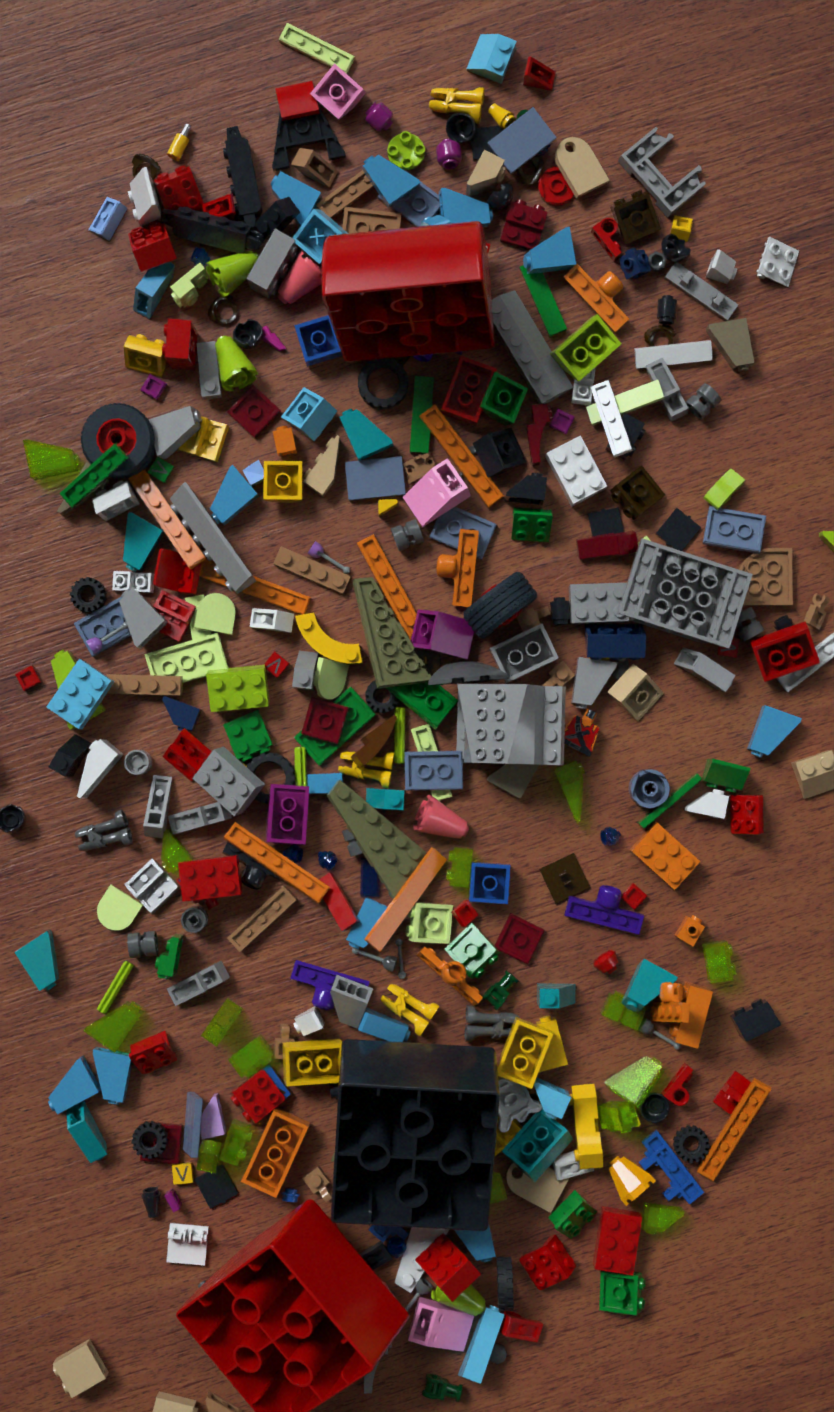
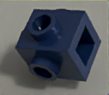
[619,248,652,280]

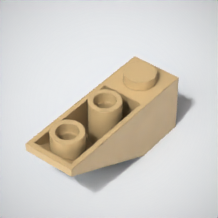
[303,435,340,497]

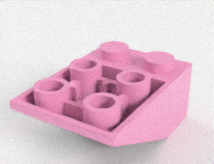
[403,458,471,527]
[408,1296,474,1352]

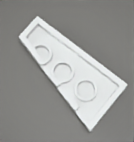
[395,1227,449,1293]

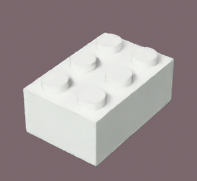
[545,435,607,507]

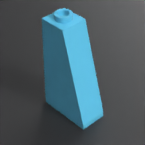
[458,1305,505,1384]

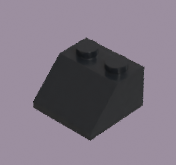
[473,428,527,478]
[504,473,547,505]
[730,998,781,1042]

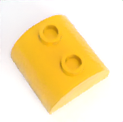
[124,334,167,377]
[263,461,302,503]

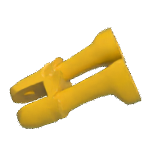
[429,87,485,124]
[338,752,395,789]
[380,984,439,1036]

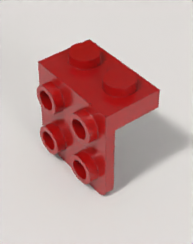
[154,166,204,211]
[153,548,202,594]
[230,1070,285,1124]
[519,1234,577,1290]

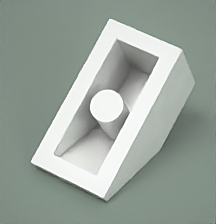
[706,249,737,284]
[250,608,294,633]
[684,789,729,819]
[293,1006,325,1036]

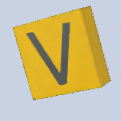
[172,1162,194,1185]

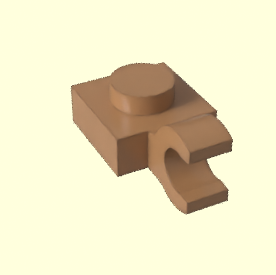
[804,593,829,630]
[516,607,551,632]
[542,661,575,686]
[274,1024,295,1059]
[302,1166,332,1202]

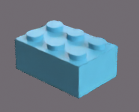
[47,659,115,729]

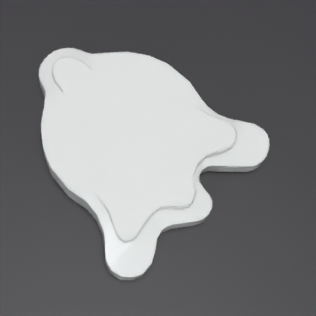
[498,1077,542,1132]

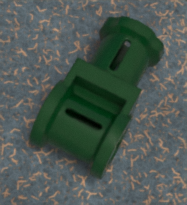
[482,970,519,1010]
[422,1374,463,1402]

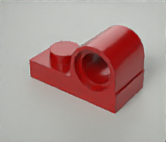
[591,218,622,262]
[661,1062,693,1106]
[499,1311,543,1343]

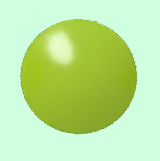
[387,131,425,170]

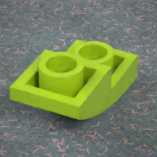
[703,468,745,510]

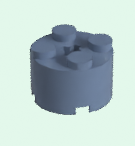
[628,769,670,808]

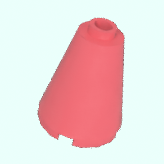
[277,251,322,304]
[413,795,469,839]

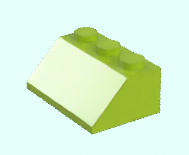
[550,314,622,382]

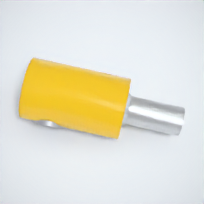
[167,124,191,161]

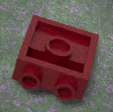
[500,199,548,250]

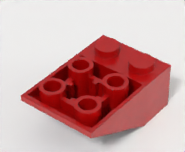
[128,220,177,272]

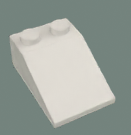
[128,167,161,226]
[92,481,140,521]
[77,739,124,799]

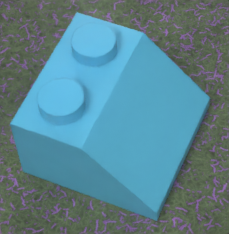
[467,34,517,84]
[281,387,337,441]
[534,1077,571,1120]

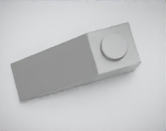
[143,775,172,838]

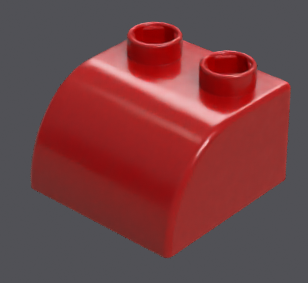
[322,221,495,362]
[176,1199,409,1412]

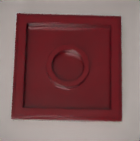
[227,385,281,439]
[301,697,349,744]
[495,913,545,964]
[140,1121,183,1164]

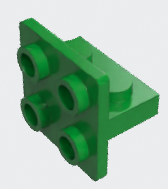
[511,507,553,542]
[548,1190,597,1239]

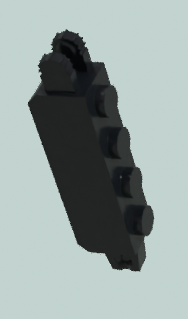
[223,126,263,231]
[161,207,265,254]

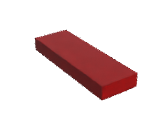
[319,872,359,932]

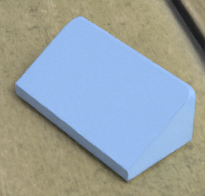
[89,197,127,240]

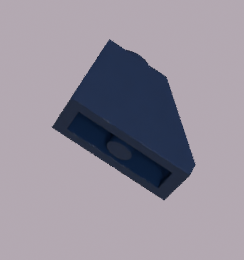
[162,696,202,732]

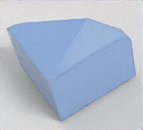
[243,460,264,487]

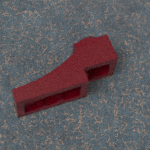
[526,403,553,466]
[576,530,638,559]

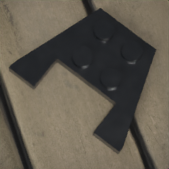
[272,105,346,171]

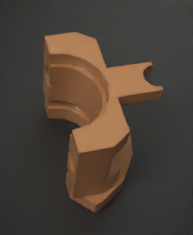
[403,452,436,484]

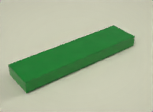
[519,265,567,337]
[410,376,434,454]
[59,443,129,508]
[637,773,702,828]

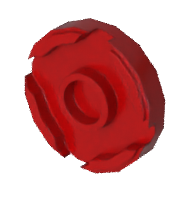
[538,167,574,206]

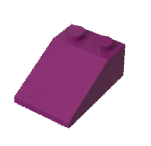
[265,784,309,846]

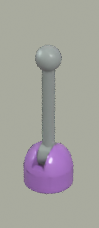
[307,541,350,574]
[86,621,128,654]

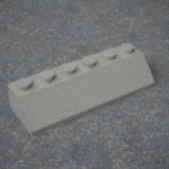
[492,290,573,404]
[170,482,256,594]

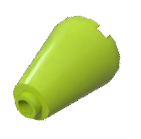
[206,250,259,297]
[215,336,258,391]
[431,1283,486,1316]

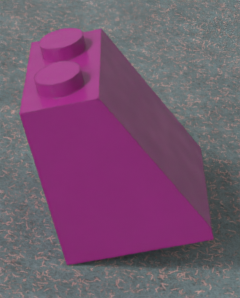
[411,609,475,659]

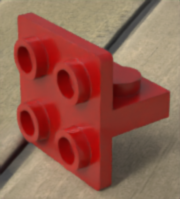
[730,795,764,834]
[129,1031,177,1074]
[713,1071,761,1115]

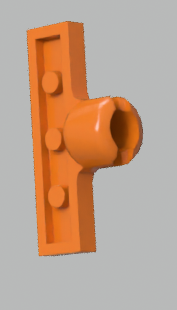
[564,264,630,333]
[436,529,479,607]
[416,947,483,1006]
[650,982,690,1023]

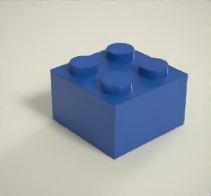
[294,315,342,367]
[469,862,510,904]

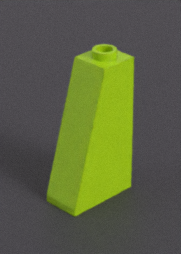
[51,650,106,730]

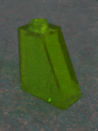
[23,439,81,480]
[201,998,243,1047]
[83,1001,144,1053]
[604,1056,665,1109]

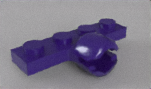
[564,885,644,934]
[290,960,370,1010]

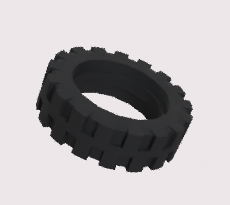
[358,358,409,410]
[247,753,295,804]
[497,1257,514,1311]

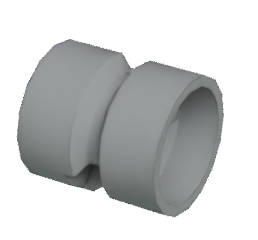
[124,750,153,775]

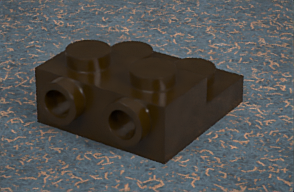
[610,190,661,244]
[610,465,665,520]

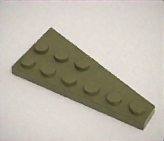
[353,577,432,689]
[327,780,426,898]

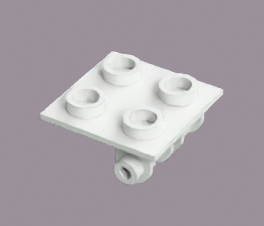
[756,237,799,287]
[167,1223,209,1266]

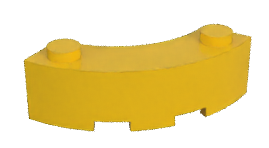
[295,613,363,665]
[569,1084,603,1169]

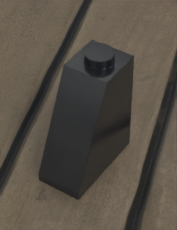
[48,734,92,777]

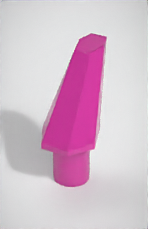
[262,326,286,351]

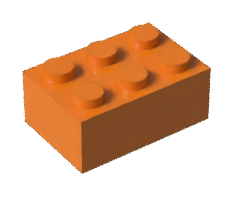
[629,822,701,890]
[669,981,713,1049]

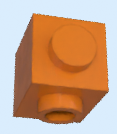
[273,426,297,457]
[675,915,705,946]

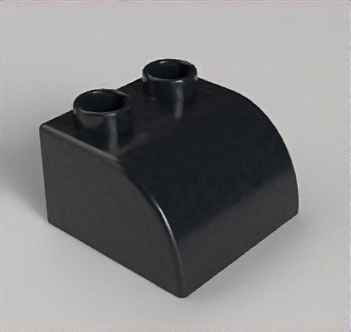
[331,1039,500,1231]

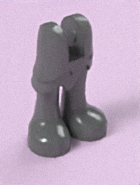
[75,809,133,851]
[465,1005,520,1042]

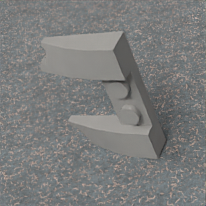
[618,127,706,218]

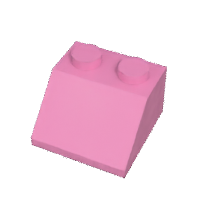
[310,63,366,120]

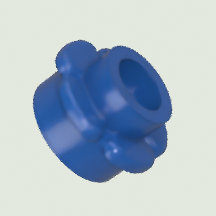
[281,1188,300,1202]

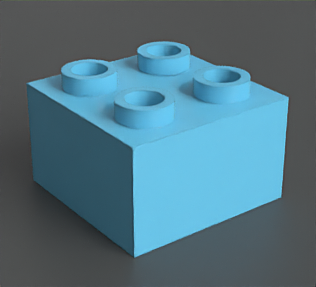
[293,209,349,264]

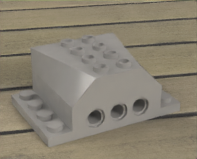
[618,538,753,649]
[456,684,566,765]

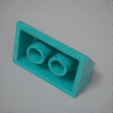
[502,1109,573,1182]

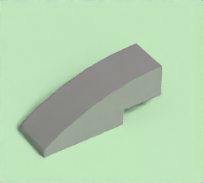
[646,358,689,422]

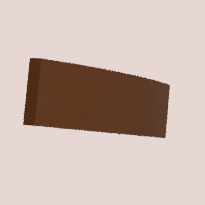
[351,715,397,769]

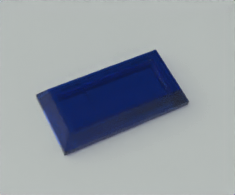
[360,858,380,897]

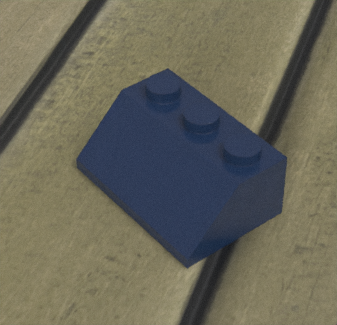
[585,624,646,660]

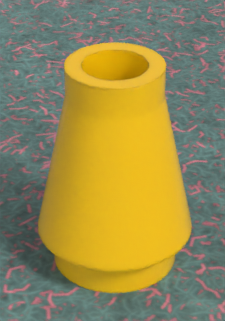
[488,103,516,129]

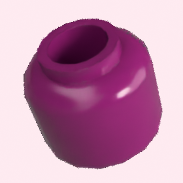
[365,102,393,131]
[436,139,462,169]

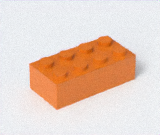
[241,1107,310,1198]

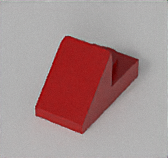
[202,194,235,220]

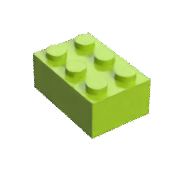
[206,665,270,712]

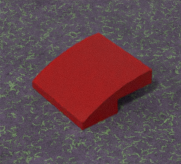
[275,81,319,121]
[153,590,196,643]
[162,728,212,781]

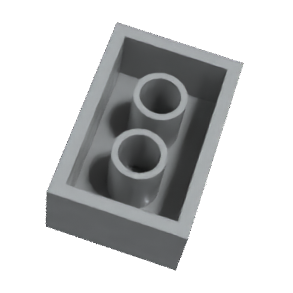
[246,229,298,299]
[569,583,629,625]
[489,624,559,684]
[192,746,265,816]

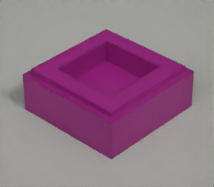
[140,374,167,400]
[549,409,575,434]
[164,1188,182,1213]

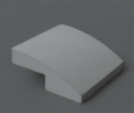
[124,858,180,914]

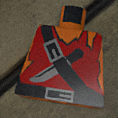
[564,709,600,757]

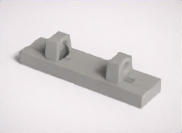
[664,262,738,321]

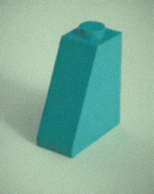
[340,409,393,461]
[123,511,165,573]
[366,788,405,810]
[15,929,59,991]
[621,959,678,1012]
[537,983,576,1008]
[66,1101,107,1163]

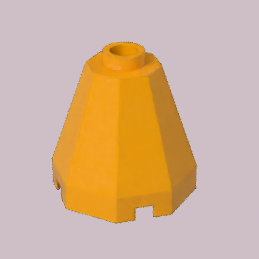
[609,1156,656,1206]

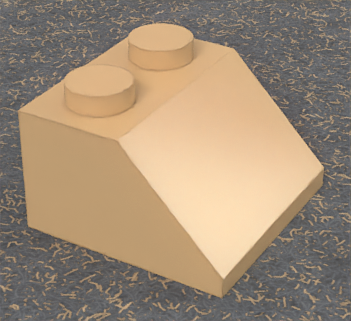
[466,150,506,197]
[608,664,664,721]
[791,750,834,799]

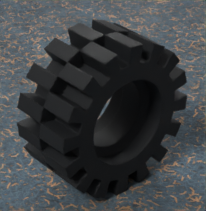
[70,577,107,613]
[365,681,399,713]
[131,1121,168,1159]
[673,1125,710,1163]

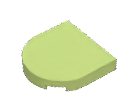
[193,593,235,635]
[314,657,349,699]
[97,884,143,930]

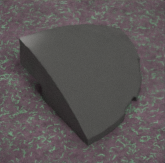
[428,661,509,685]

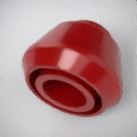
[593,949,619,974]

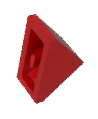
[523,56,556,90]

